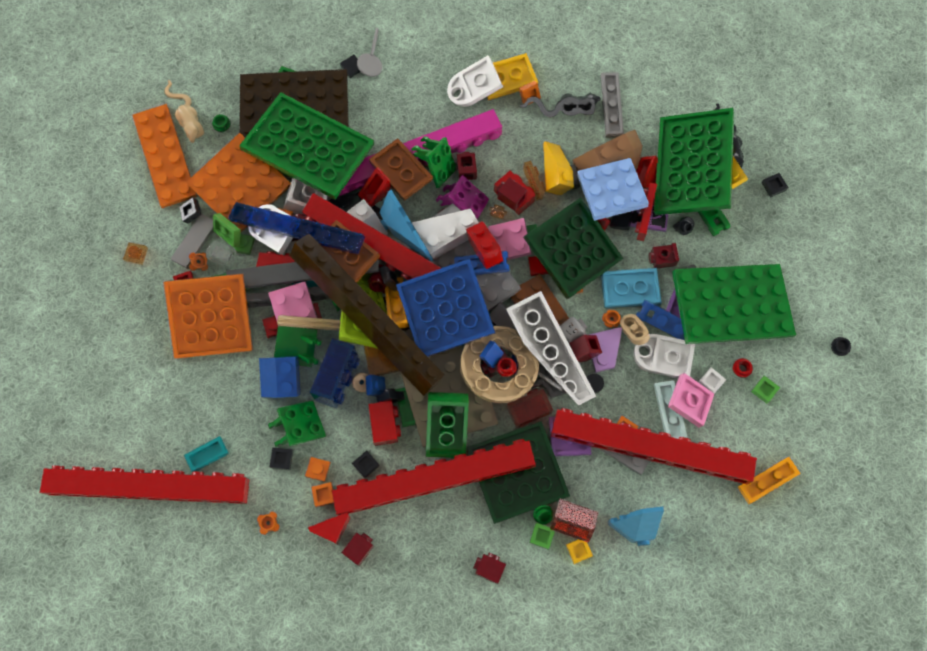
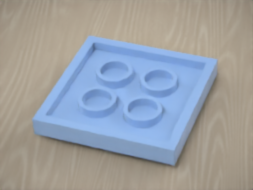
[577,158,649,221]

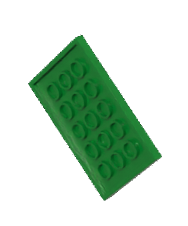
[239,92,374,200]
[654,108,734,215]
[672,264,796,344]

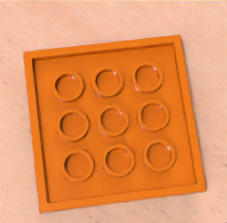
[186,133,291,232]
[163,274,253,359]

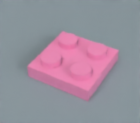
[488,218,532,260]
[268,282,317,320]
[668,373,714,428]

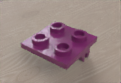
[436,175,489,219]

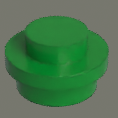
[212,114,231,132]
[533,505,553,525]

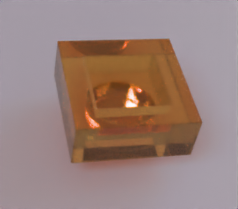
[123,242,148,265]

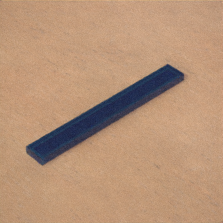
[228,202,366,254]

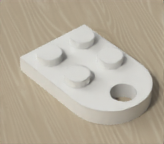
[447,56,503,107]
[248,204,302,255]
[633,334,695,379]

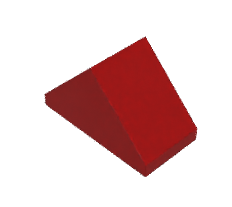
[308,512,350,545]

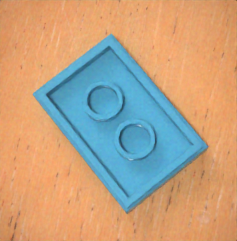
[601,268,662,308]

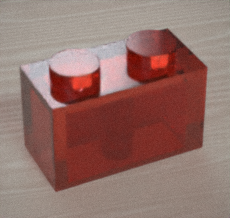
[506,388,553,429]
[550,499,599,543]

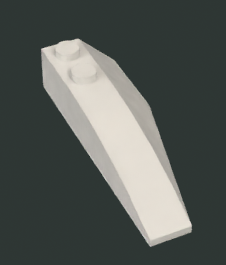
[506,291,596,406]

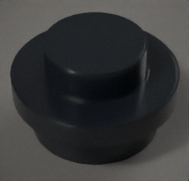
[831,337,851,356]

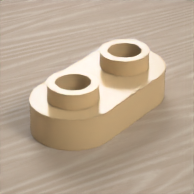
[620,314,650,345]

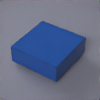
[480,340,504,368]

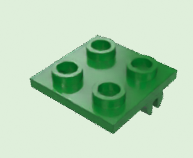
[411,136,457,188]
[274,325,322,367]
[268,401,326,447]

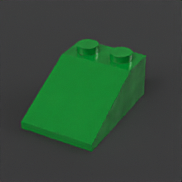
[426,392,469,458]

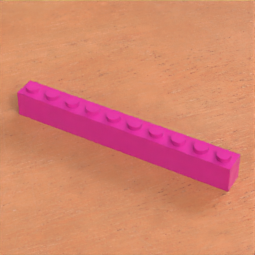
[338,109,502,196]

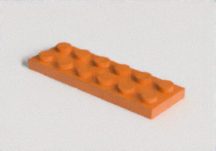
[132,104,197,208]

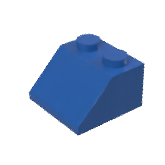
[259,356,301,398]

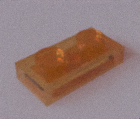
[523,160,546,201]

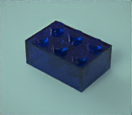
[310,338,360,409]

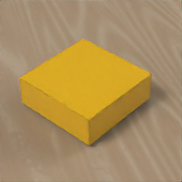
[566,537,593,564]

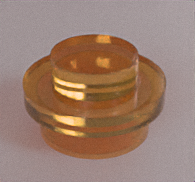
[489,204,507,219]

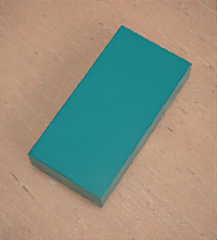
[184,436,229,472]

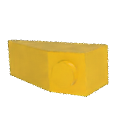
[543,141,574,195]

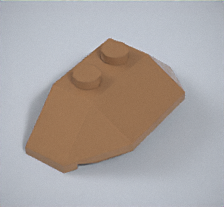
[572,130,643,171]

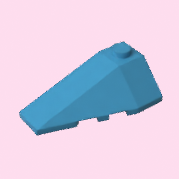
[379,190,433,261]
[608,506,664,546]

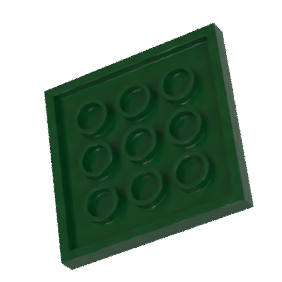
[523,197,624,299]
[467,421,570,524]

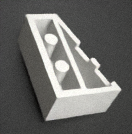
[412,209,479,260]

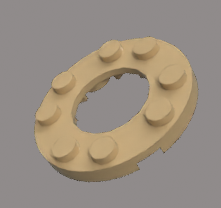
[460,326,539,403]

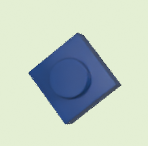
[366,375,386,397]

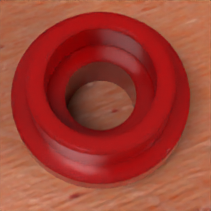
[497,358,517,377]
[733,358,753,378]

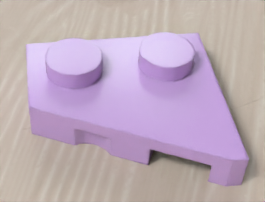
[589,327,622,373]

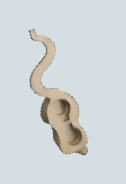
[164,80,204,143]

